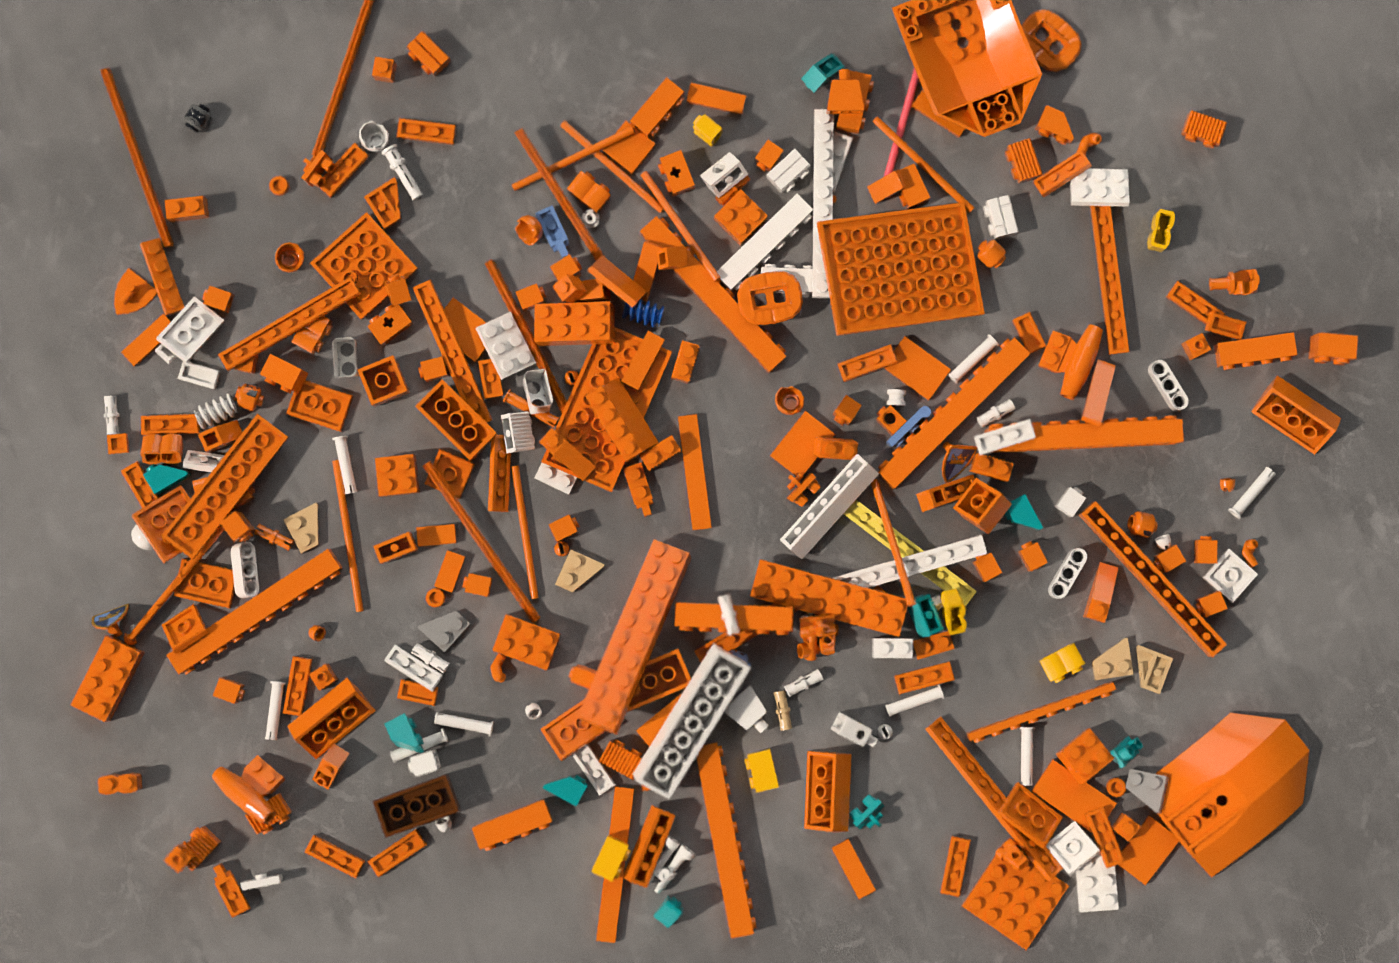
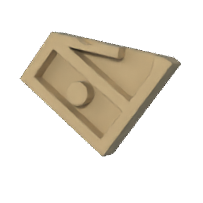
[283,503,319,554]
[555,550,605,592]
[1136,645,1173,694]

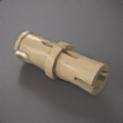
[773,690,792,731]

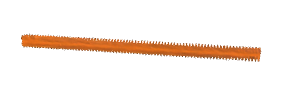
[312,0,375,156]
[100,68,174,248]
[514,128,606,261]
[485,259,567,413]
[422,461,540,623]

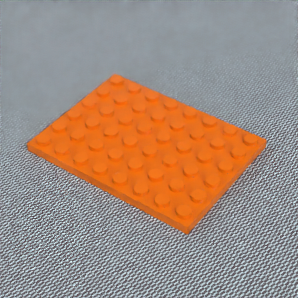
[817,202,985,336]

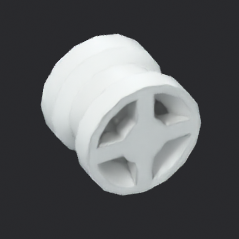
[887,389,906,406]

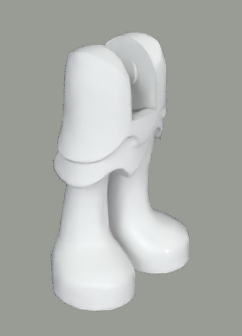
[648,835,696,894]

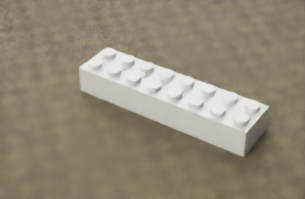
[633,643,751,799]

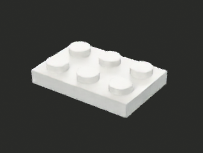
[1070,169,1130,206]
[157,296,224,364]
[476,312,536,380]
[1076,852,1119,912]

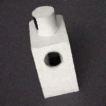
[724,685,769,733]
[831,712,878,747]

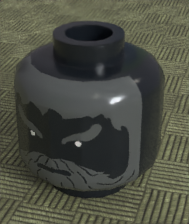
[184,103,212,133]

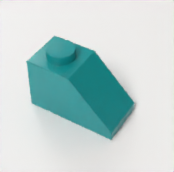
[801,53,845,93]
[143,464,191,495]
[1004,494,1043,530]
[543,775,588,806]

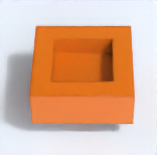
[107,433,129,455]

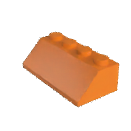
[1251,375,1341,455]
[585,378,659,463]
[415,379,497,462]
[287,678,376,759]
[804,751,852,832]

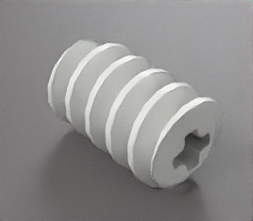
[194,393,238,429]

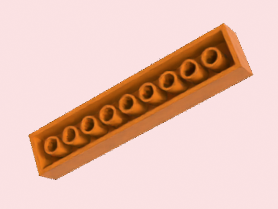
[984,416,1184,453]
[578,539,692,735]

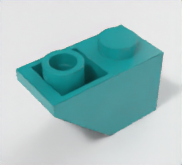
[384,713,424,753]
[653,896,683,928]

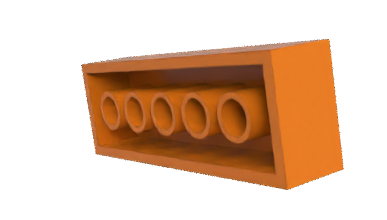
[675,603,794,635]

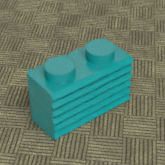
[907,594,944,637]

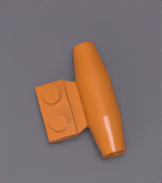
[1038,324,1103,400]
[212,755,285,824]

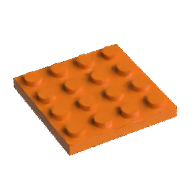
[310,212,418,320]
[961,842,1069,950]

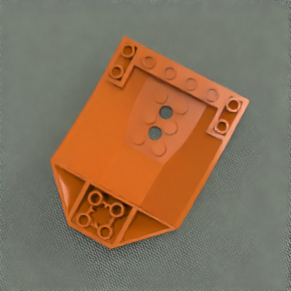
[892,0,1043,137]
[1155,712,1310,878]

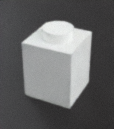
[1055,486,1086,517]

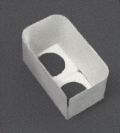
[332,337,358,378]
[522,369,553,414]

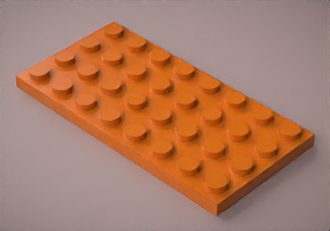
[541,327,672,492]

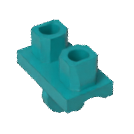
[1110,736,1143,768]
[849,795,885,830]

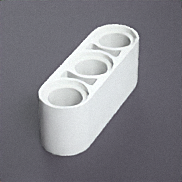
[1148,360,1189,411]
[231,542,259,599]
[1048,548,1087,599]

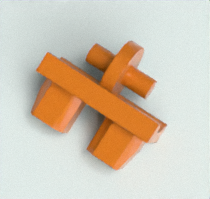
[301,150,336,188]
[787,473,821,507]
[799,614,835,638]

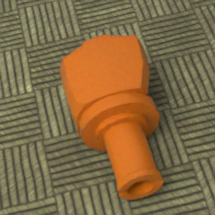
[1209,269,1260,295]

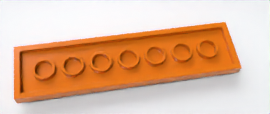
[162,414,289,560]
[750,559,908,637]

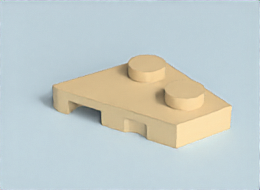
[1091,638,1134,680]

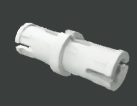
[104,396,120,435]
[976,399,1015,428]
[718,594,740,635]
[411,643,450,674]
[784,669,824,697]

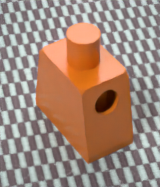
[826,69,864,114]
[576,279,611,302]

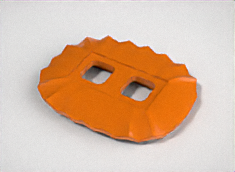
[1021,10,1081,72]
[737,271,803,325]

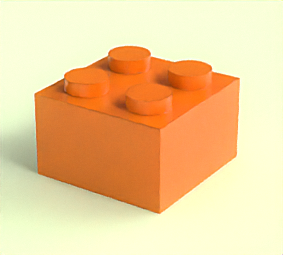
[714,189,768,246]
[1308,333,1358,365]
[357,355,410,407]
[375,454,420,497]
[953,478,1012,535]
[1056,728,1114,784]

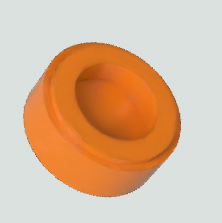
[269,176,289,196]
[426,588,446,607]
[1106,777,1126,797]

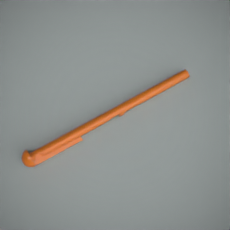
[124,525,225,645]

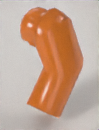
[1077,133,1102,156]
[1242,539,1258,568]
[490,653,507,683]

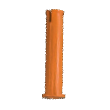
[503,389,560,428]

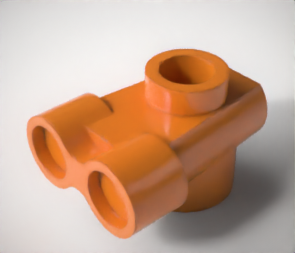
[819,624,839,655]
[797,636,820,661]
[995,838,1029,870]

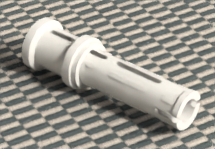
[381,144,423,201]

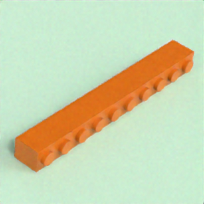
[640,216,786,373]
[878,337,1031,489]
[1078,501,1227,657]
[166,549,343,675]
[696,742,757,939]

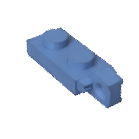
[535,205,570,259]

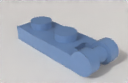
[886,406,931,447]

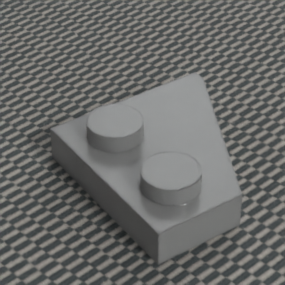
[417,611,471,652]
[1126,769,1169,814]

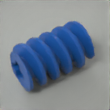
[622,299,665,328]

